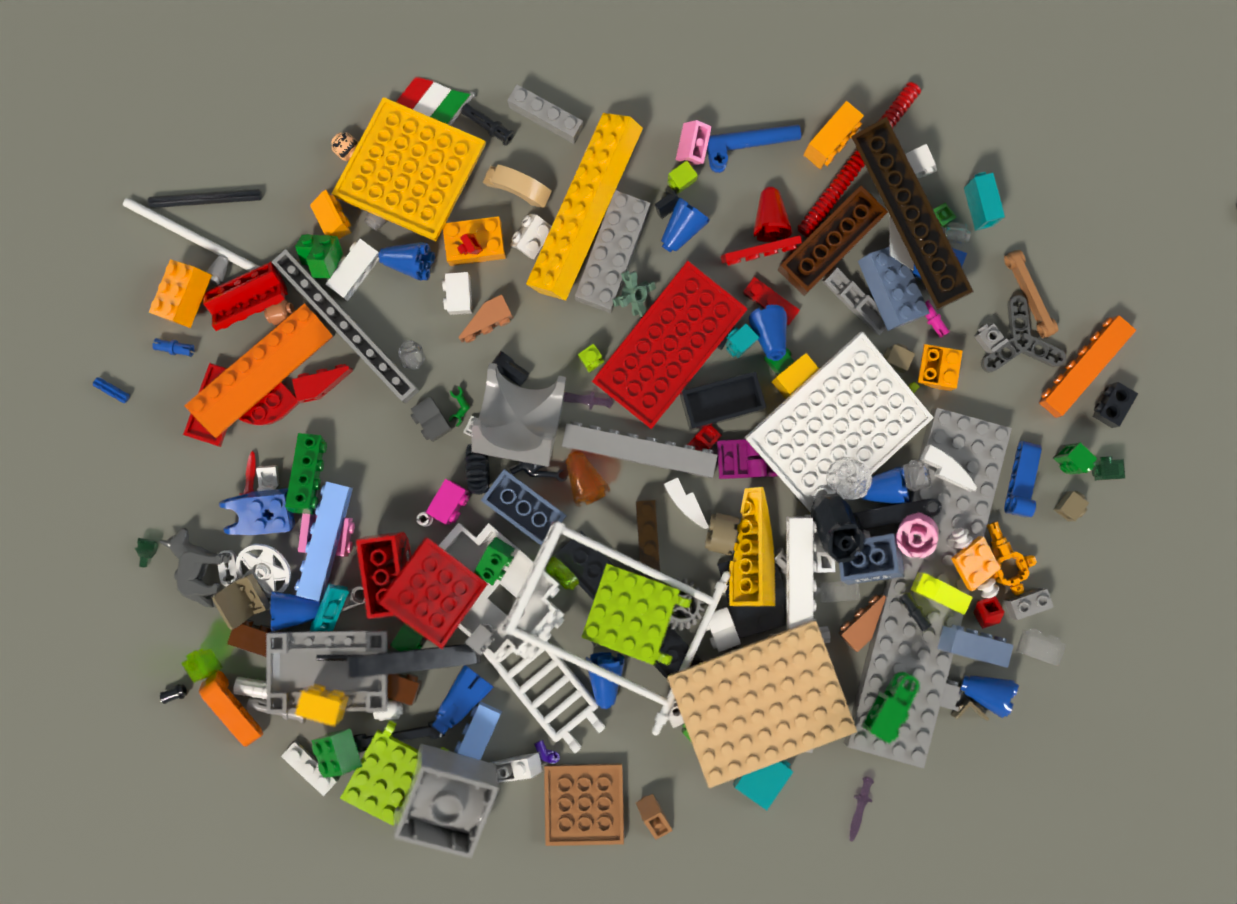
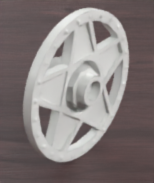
[236,544,291,598]

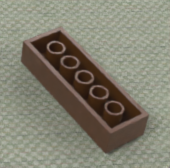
[778,186,888,296]

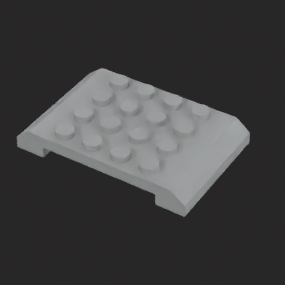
[266,630,387,714]

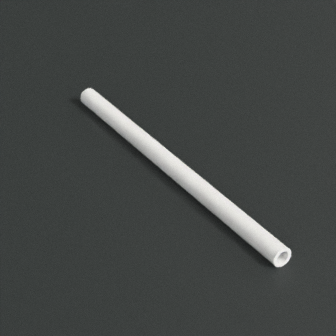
[123,198,260,271]

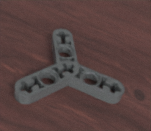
[981,295,1066,372]

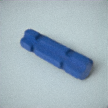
[93,377,130,403]

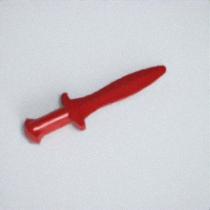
[239,451,256,495]

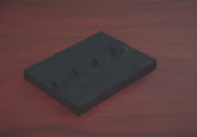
[717,560,786,639]

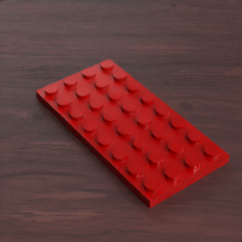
[592,261,748,429]

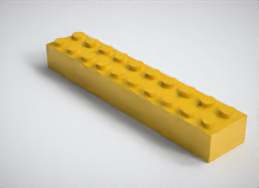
[526,113,643,301]

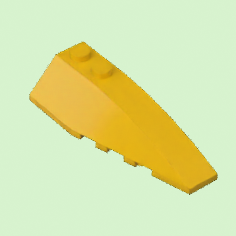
[729,487,775,606]

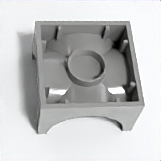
[472,363,566,467]

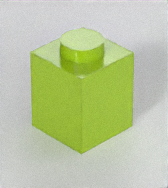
[667,161,698,194]

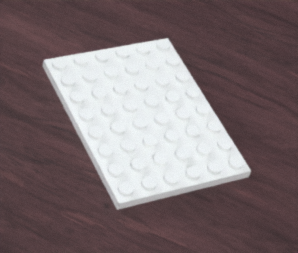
[744,332,933,513]

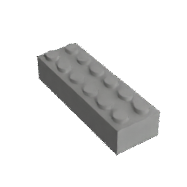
[575,190,650,313]

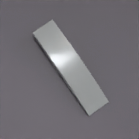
[822,267,886,335]

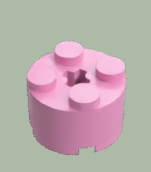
[897,513,939,558]

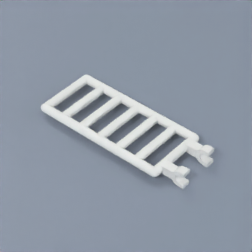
[484,612,605,753]

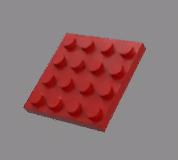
[377,537,488,649]

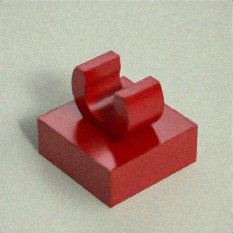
[457,233,483,255]

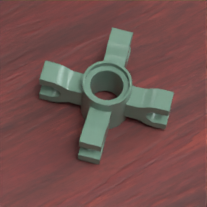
[612,271,656,317]

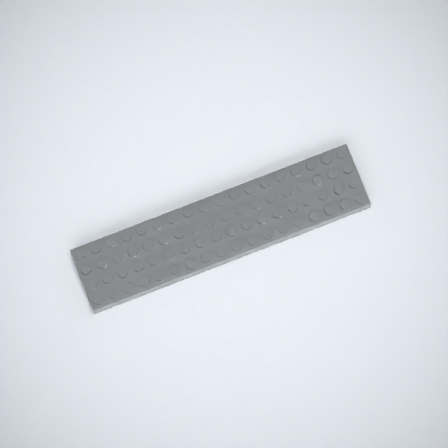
[844,408,1012,768]

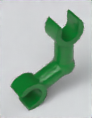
[449,386,470,427]

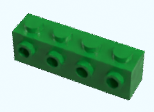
[285,433,327,514]

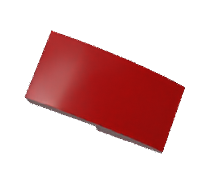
[687,425,722,452]

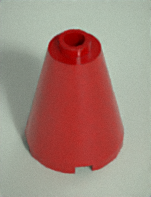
[753,187,792,242]

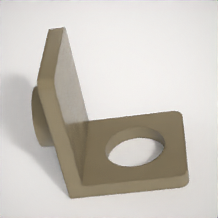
[950,699,989,721]

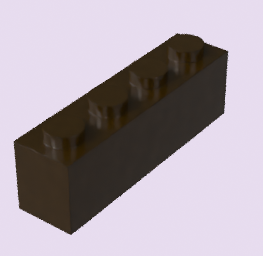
[636,500,660,579]

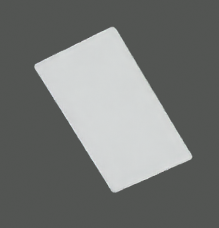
[890,216,914,270]

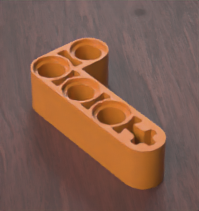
[199,670,263,747]

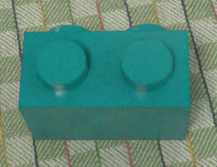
[725,324,759,358]

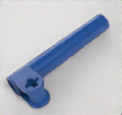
[706,125,801,173]

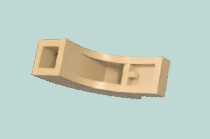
[483,165,552,208]

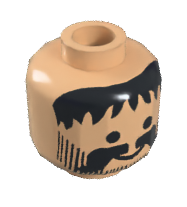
[331,132,359,161]

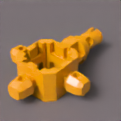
[986,521,1037,595]

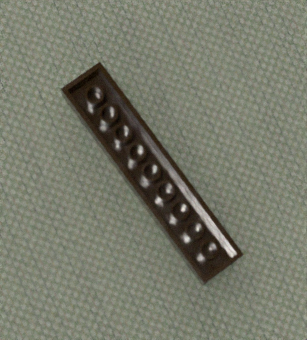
[851,117,974,310]

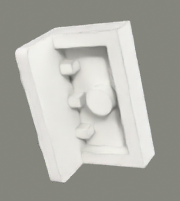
[510,214,552,259]

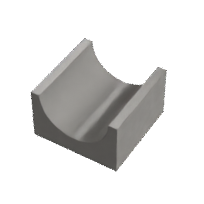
[394,744,499,858]

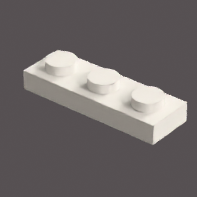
[281,741,338,796]

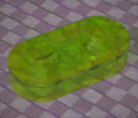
[546,557,579,590]

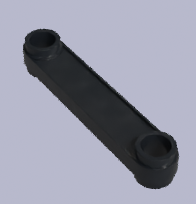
[853,498,942,530]
[353,721,445,752]

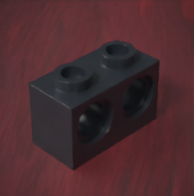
[1092,382,1139,428]

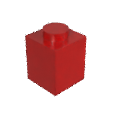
[973,596,1005,629]

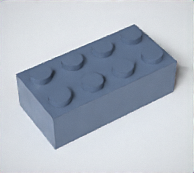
[858,247,930,331]
[481,469,567,545]

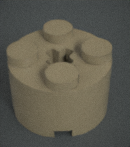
[705,513,739,556]

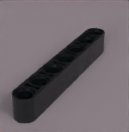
[347,644,481,678]

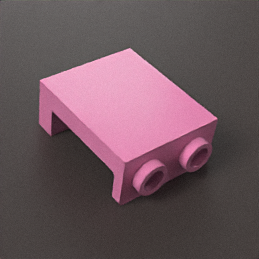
[298,514,355,557]

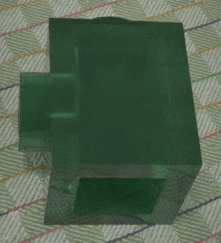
[1092,456,1125,481]

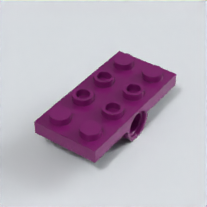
[717,439,778,479]

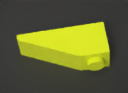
[910,572,973,615]

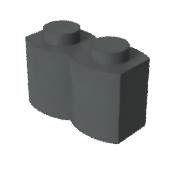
[411,397,452,442]

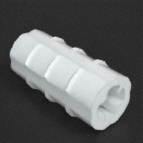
[233,677,267,699]

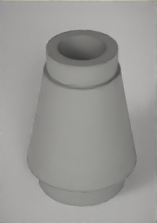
[206,255,229,285]

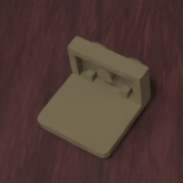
[212,573,271,629]

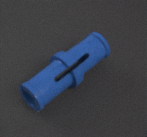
[153,338,195,357]

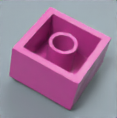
[425,479,471,525]

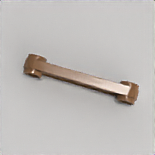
[1004,250,1058,338]

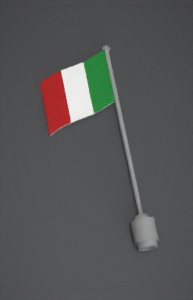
[364,77,476,231]

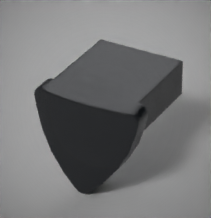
[655,187,679,219]

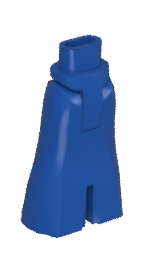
[432,665,494,734]

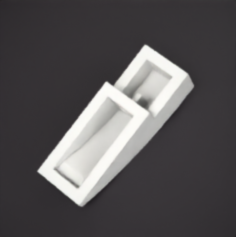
[920,445,977,492]
[663,478,709,529]

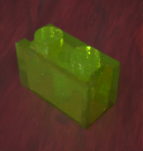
[181,648,223,683]

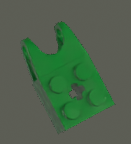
[861,672,920,744]

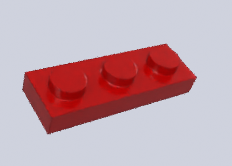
[743,277,800,326]

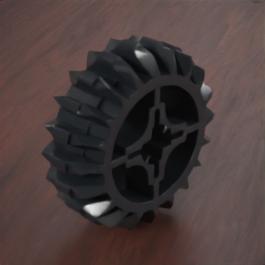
[465,444,490,495]

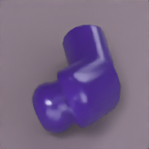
[534,740,560,764]

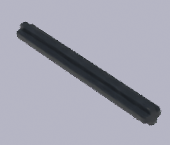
[148,189,262,208]

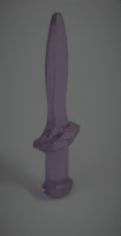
[564,391,613,410]
[849,776,874,842]

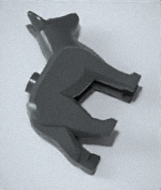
[159,528,230,608]

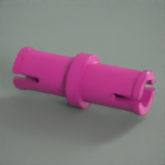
[925,300,950,338]

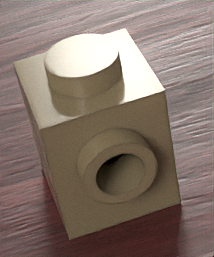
[883,343,915,373]
[1053,491,1089,521]

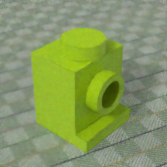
[578,343,604,373]

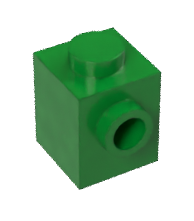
[764,347,795,376]

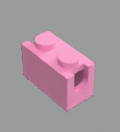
[676,120,712,166]

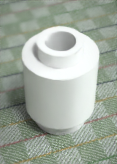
[373,700,403,721]

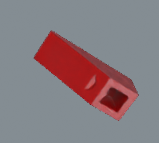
[292,364,353,403]

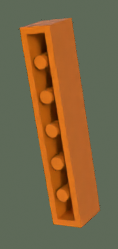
[1039,315,1136,418]

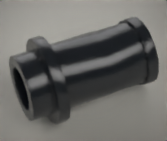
[160,684,187,704]

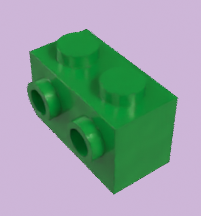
[1053,442,1097,474]
[473,536,515,586]

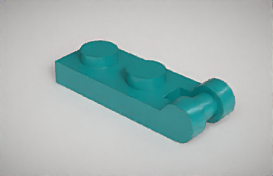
[310,584,349,632]

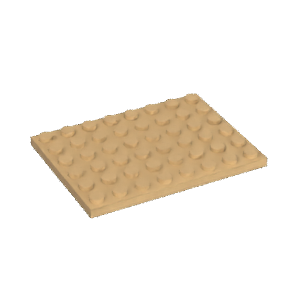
[667,620,857,788]

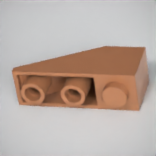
[459,295,513,343]
[838,594,886,652]

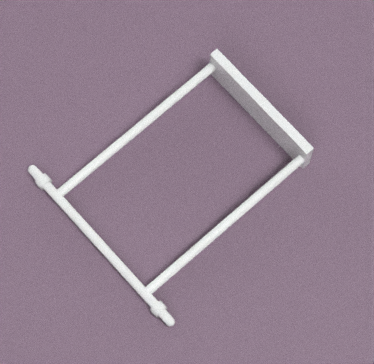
[502,522,731,736]

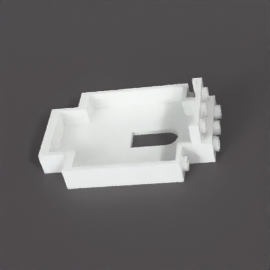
[439,523,565,660]

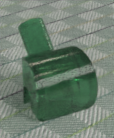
[135,538,158,568]

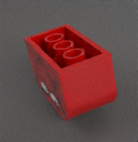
[356,532,411,619]

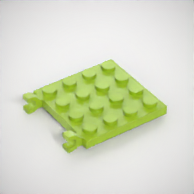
[581,564,692,665]
[340,720,449,826]

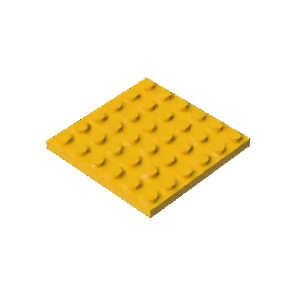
[331,97,486,241]

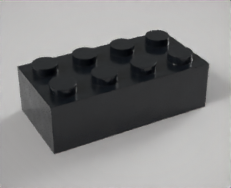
[680,371,766,431]

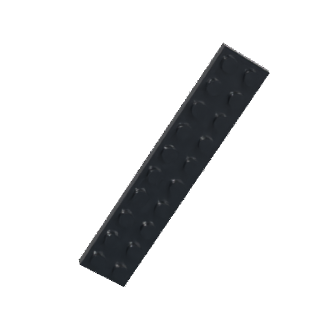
[553,531,703,680]

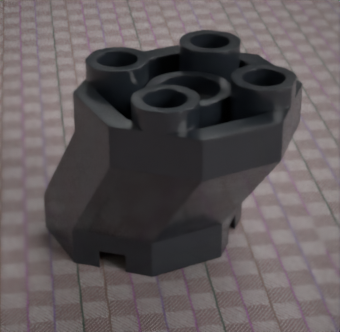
[811,493,864,563]

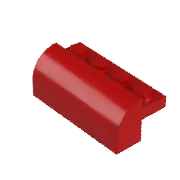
[203,261,288,331]

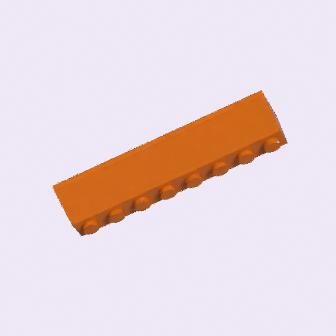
[184,303,333,438]

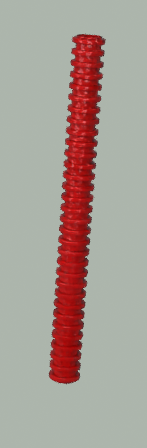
[797,82,921,237]

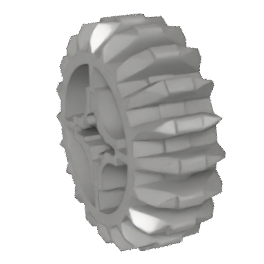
[663,577,705,630]

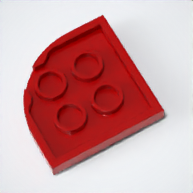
[239,382,299,426]

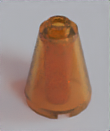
[566,451,610,507]

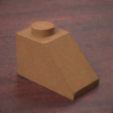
[636,794,673,840]

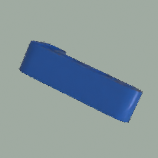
[1004,441,1042,518]

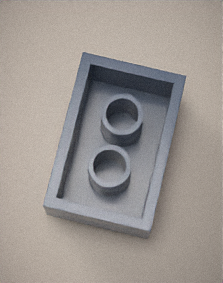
[839,534,905,585]

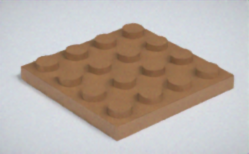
[544,763,624,846]

